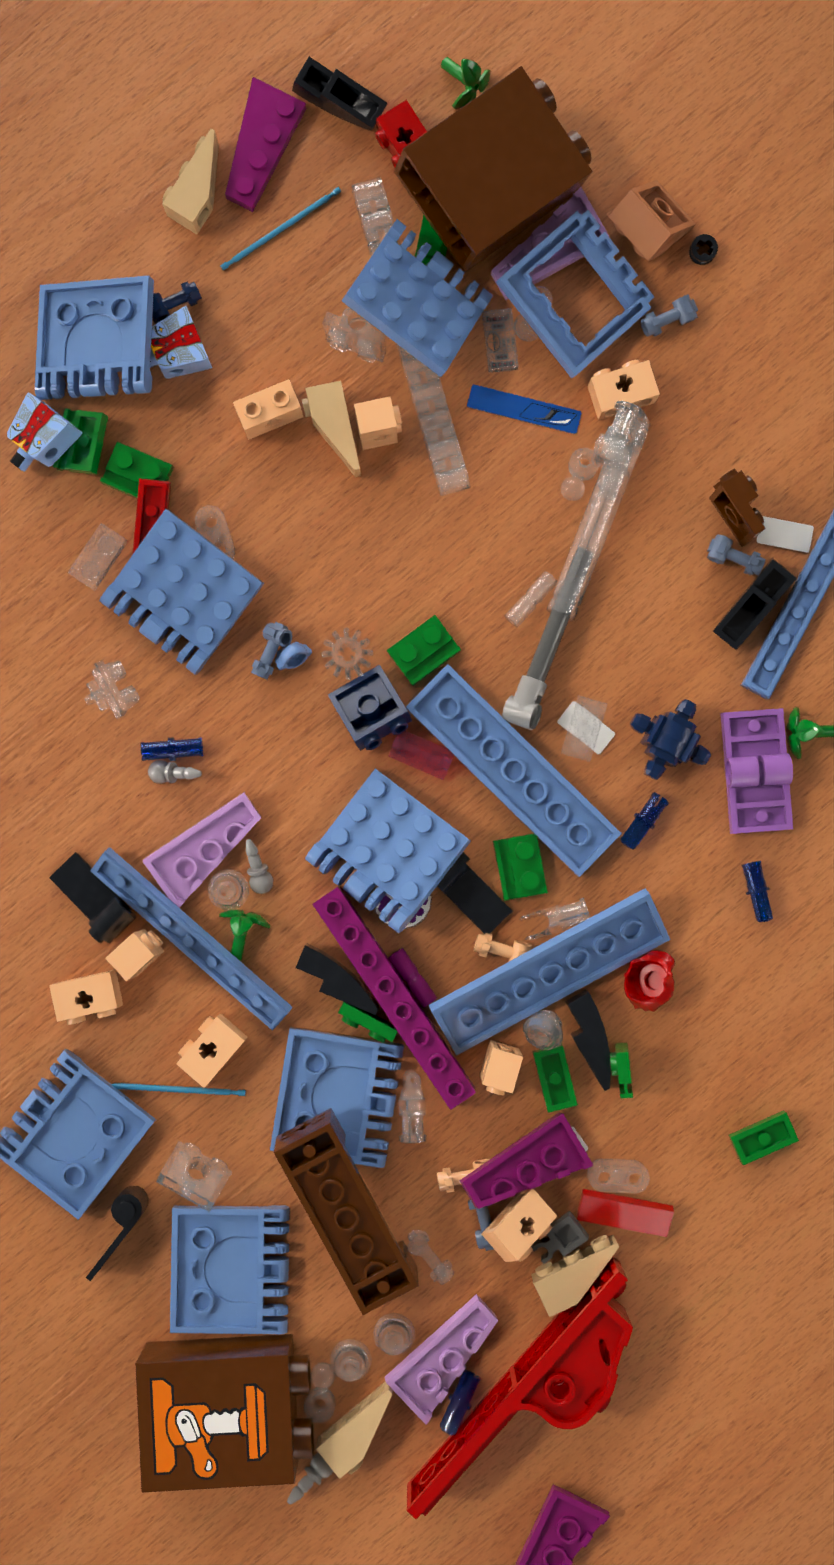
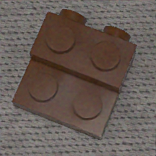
[709,468,766,547]

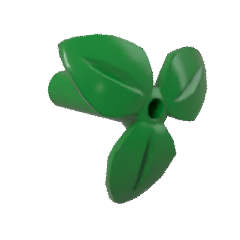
[441,57,491,109]
[787,707,834,759]
[219,909,271,961]

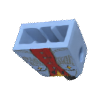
[150,306,212,379]
[7,392,83,472]

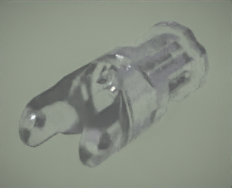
[519,897,590,940]
[399,1070,427,1143]

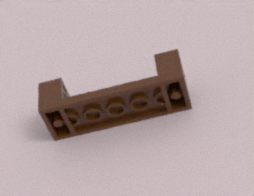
[274,1108,419,1315]

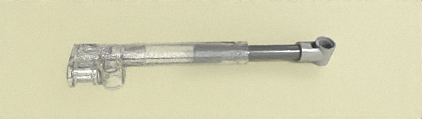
[502,401,651,730]

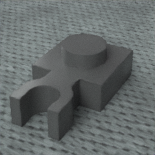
[532,1211,589,1264]

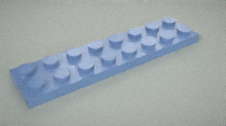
[406,664,622,877]
[429,888,671,1056]

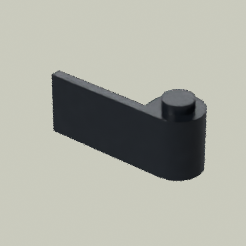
[49,852,136,943]
[437,852,512,934]
[86,1186,149,1281]

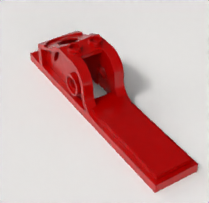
[407,1257,633,1520]

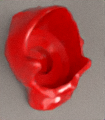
[624,950,675,1012]

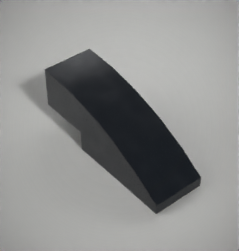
[292,56,387,131]
[713,558,797,650]
[296,943,379,1015]
[565,989,611,1091]

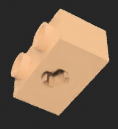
[588,360,660,420]
[233,379,303,440]
[354,396,402,450]
[105,929,165,981]
[49,970,123,1025]
[176,1013,248,1088]
[480,1040,523,1096]
[481,1189,557,1262]

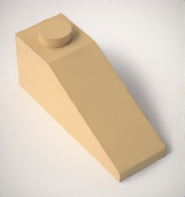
[302,380,361,477]
[316,1381,393,1479]

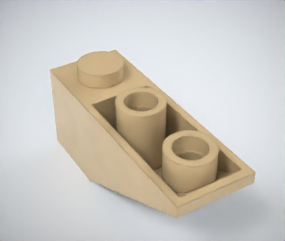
[162,129,219,234]
[531,1235,619,1317]

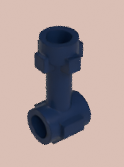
[152,281,202,324]

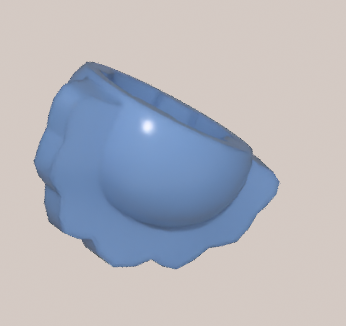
[275,642,312,670]

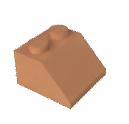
[608,180,696,261]

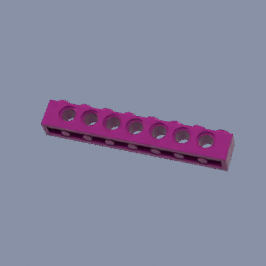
[312,886,476,1110]

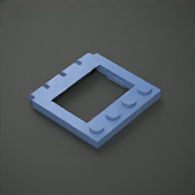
[496,210,654,378]

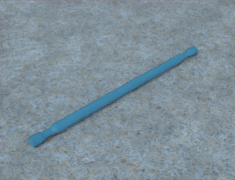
[220,187,341,271]
[111,1083,246,1096]

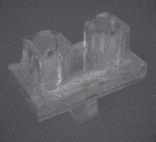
[84,660,140,719]

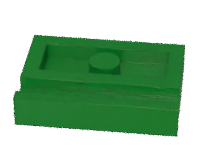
[53,409,108,475]
[100,442,174,499]
[387,615,461,686]
[493,834,548,901]
[610,1043,633,1099]

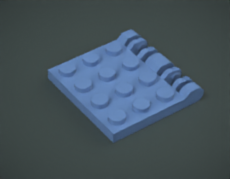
[341,219,493,377]
[35,275,154,400]
[99,509,264,675]
[305,769,471,933]
[270,1027,404,1168]
[0,1049,156,1220]
[170,1205,290,1334]

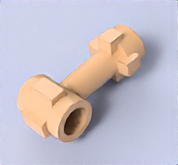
[473,933,532,962]
[437,1159,490,1193]

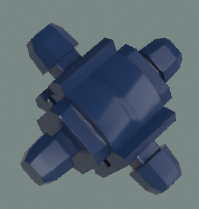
[630,699,711,780]

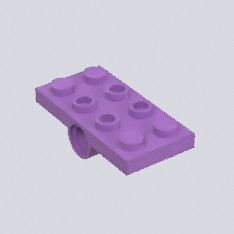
[720,708,793,834]

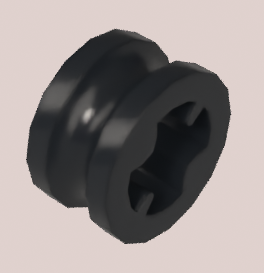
[689,234,718,265]

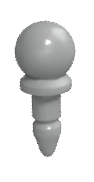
[148,760,202,784]
[246,839,274,894]
[287,1453,333,1505]

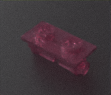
[388,731,454,780]

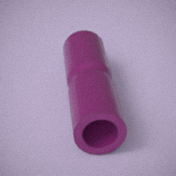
[388,947,437,1008]

